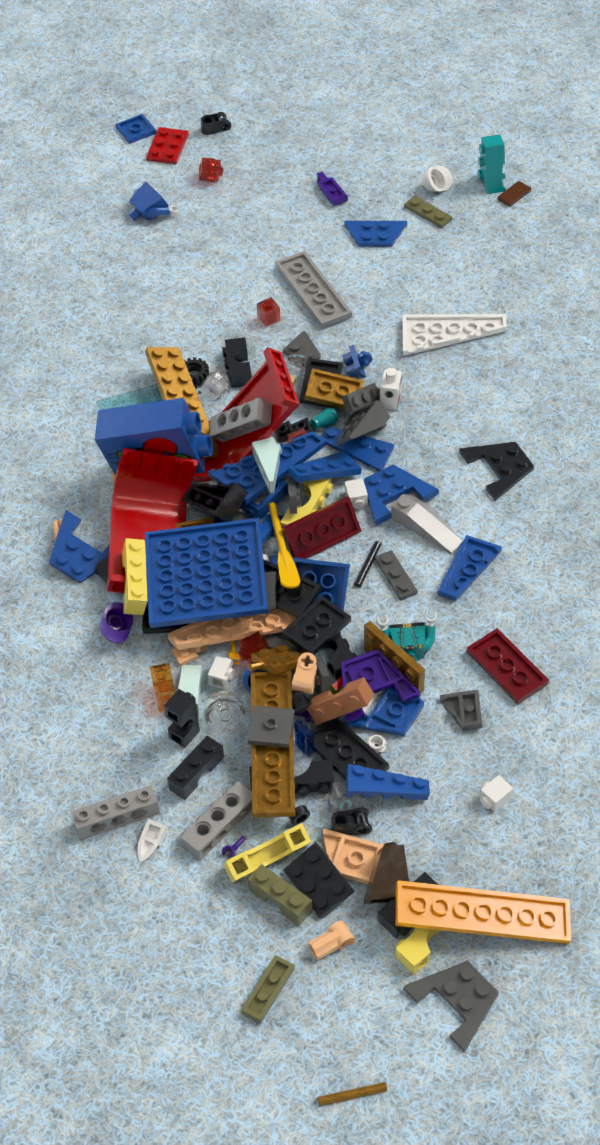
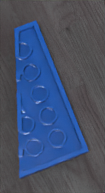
[208,431,326,505]

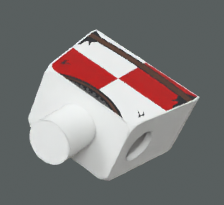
[380,368,403,411]

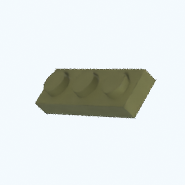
[404,196,452,228]
[241,955,295,1023]

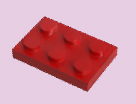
[146,127,189,164]

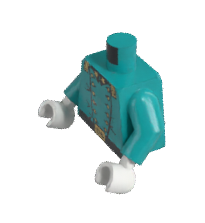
[376,611,437,662]

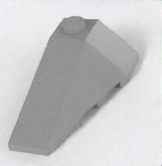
[391,494,463,554]

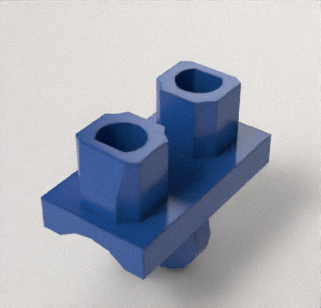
[342,345,373,378]

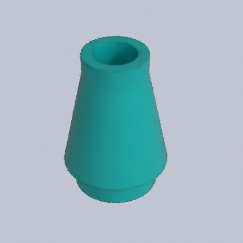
[310,408,338,429]

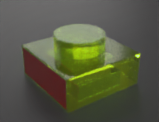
[329,677,343,694]

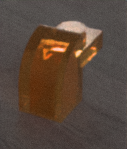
[150,663,176,712]

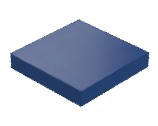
[115,114,157,144]

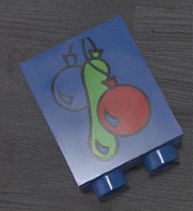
[94,398,213,476]

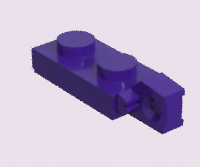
[317,172,348,206]

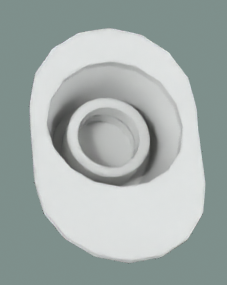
[420,166,454,192]

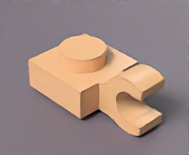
[171,646,208,667]

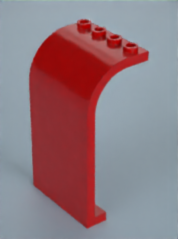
[192,347,300,482]
[107,448,197,597]

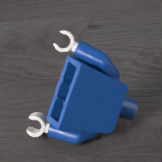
[128,181,179,221]

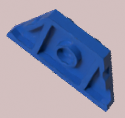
[344,220,407,247]

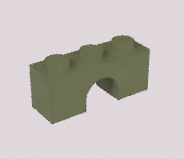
[248,864,313,927]

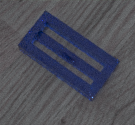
[294,719,314,757]

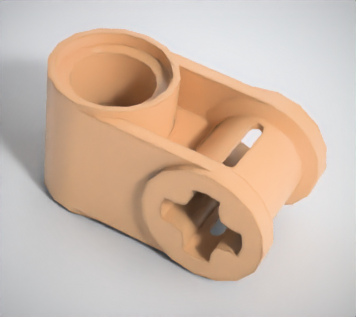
[292,653,317,694]

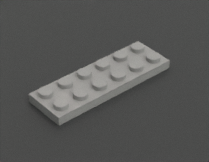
[275,251,352,328]

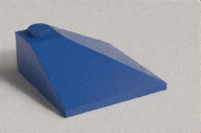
[292,557,350,611]

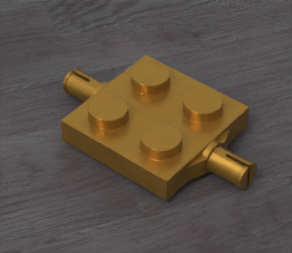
[248,645,307,675]

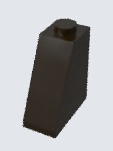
[363,842,409,904]

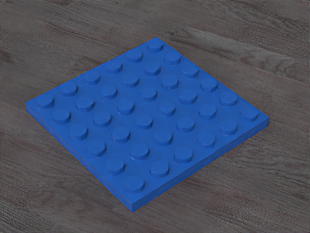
[145,518,269,628]

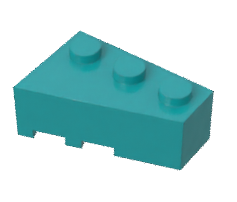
[477,134,506,194]

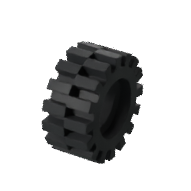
[184,357,210,388]

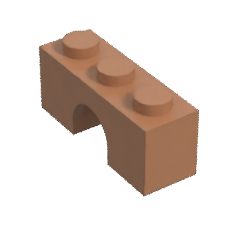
[306,677,374,725]

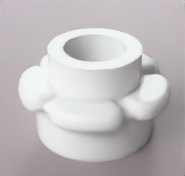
[367,735,386,753]

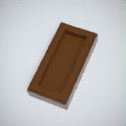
[498,181,531,207]

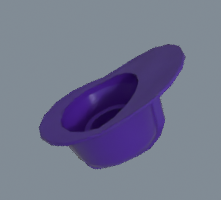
[100,602,134,643]

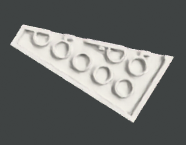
[403,314,507,356]

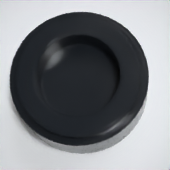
[288,805,310,825]

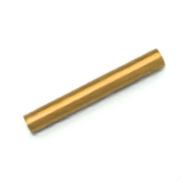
[317,1082,387,1106]

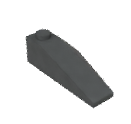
[336,400,390,446]

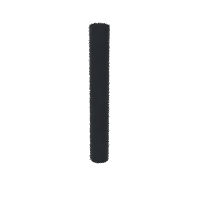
[354,541,382,588]

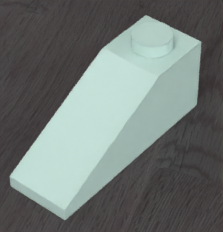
[252,437,282,494]
[178,665,202,716]

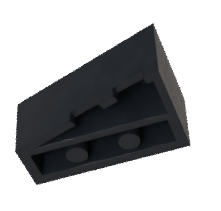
[182,482,248,522]

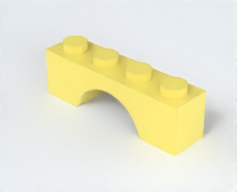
[280,478,333,533]
[122,538,148,615]
[222,823,311,883]
[395,928,460,975]

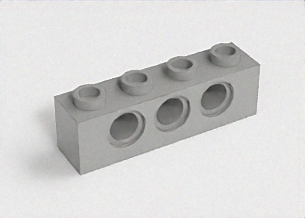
[209,398,273,442]
[180,781,252,861]
[71,785,160,840]

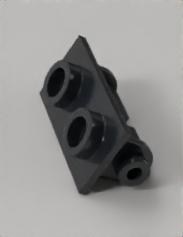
[292,691,312,713]

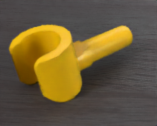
[229,641,241,665]

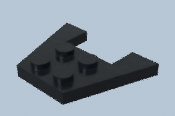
[459,442,534,501]

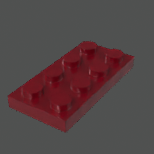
[282,496,362,559]
[466,628,549,704]

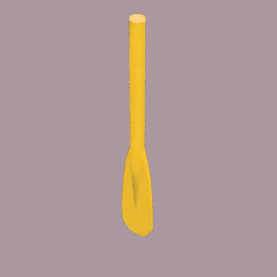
[268,502,300,589]

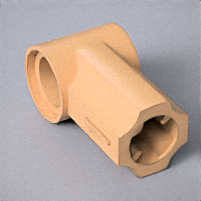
[308,920,356,960]

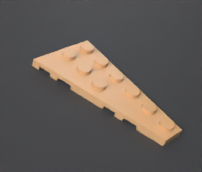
[168,608,296,650]

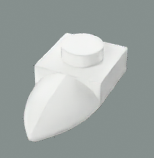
[137,819,169,862]

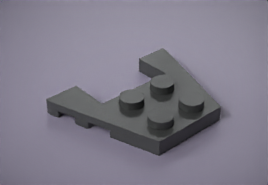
[404,961,499,1052]

